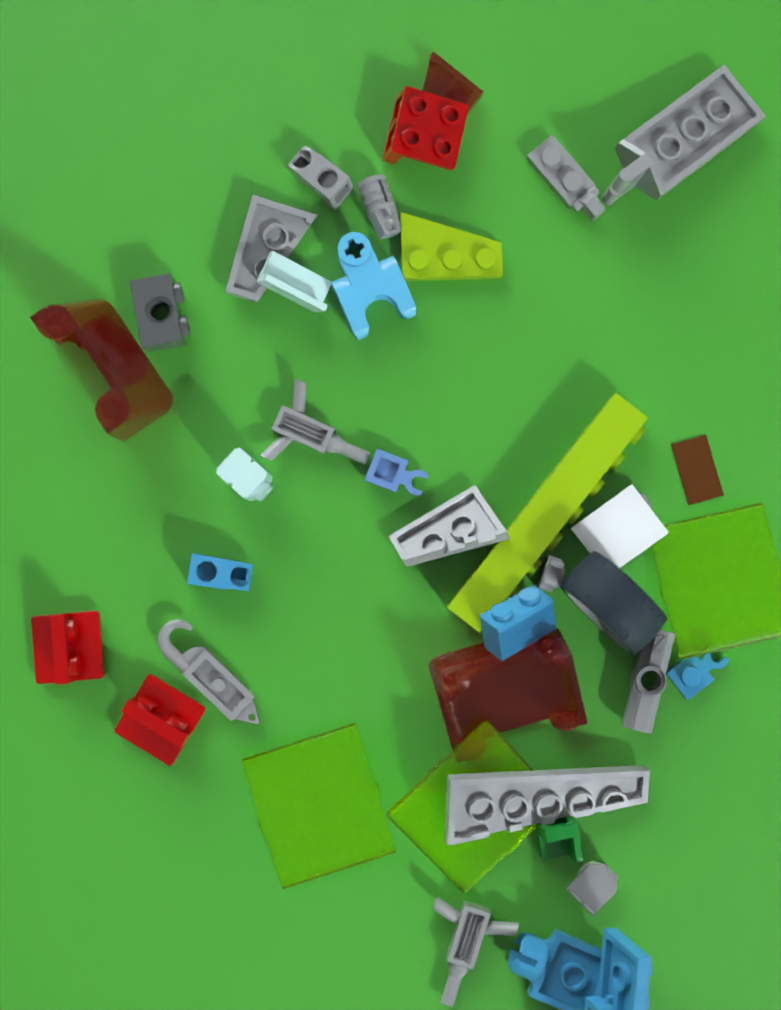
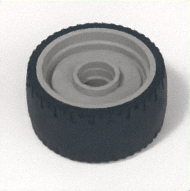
[560,551,668,655]

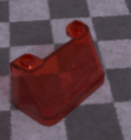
[30,299,173,442]
[428,628,588,762]

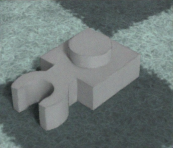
[536,555,565,592]

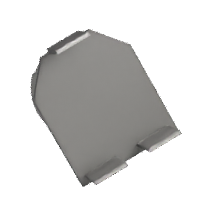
[566,861,619,917]

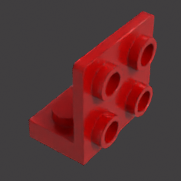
[382,86,469,171]

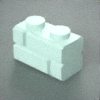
[216,447,274,502]

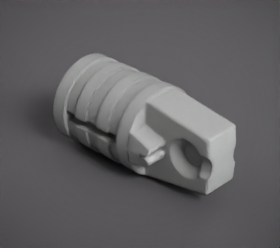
[357,174,401,239]

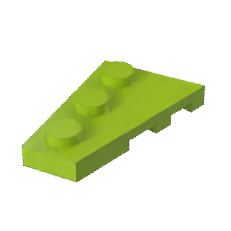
[400,212,503,281]

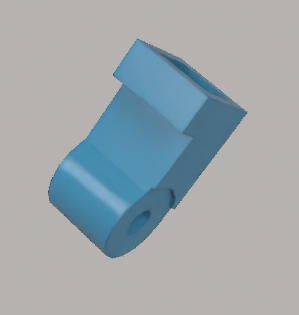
[187,553,254,591]

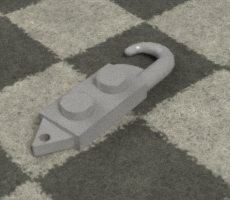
[158,619,260,724]

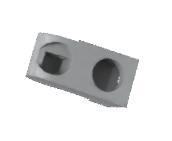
[287,146,354,211]

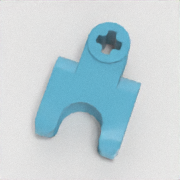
[331,232,416,340]

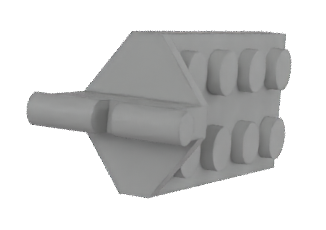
[602,65,766,205]

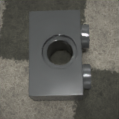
[130,273,190,353]

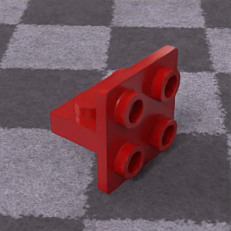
[31,610,105,685]
[114,674,206,766]

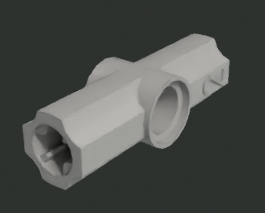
[621,630,675,734]

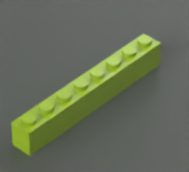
[446,393,648,633]

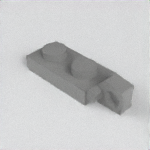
[526,134,605,222]

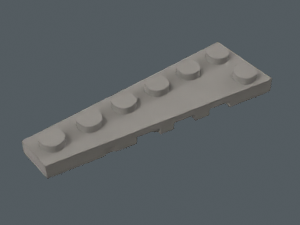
[444,765,650,845]

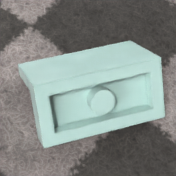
[256,251,331,313]

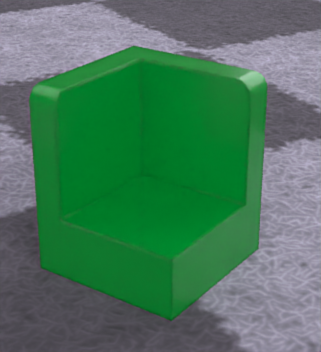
[535,816,583,863]

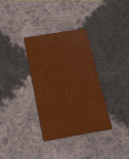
[671,435,724,505]

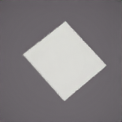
[571,484,669,568]

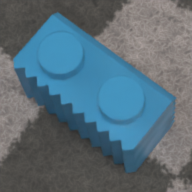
[480,585,557,661]

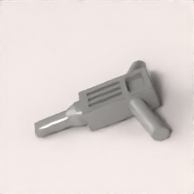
[259,379,371,465]
[433,896,519,1007]

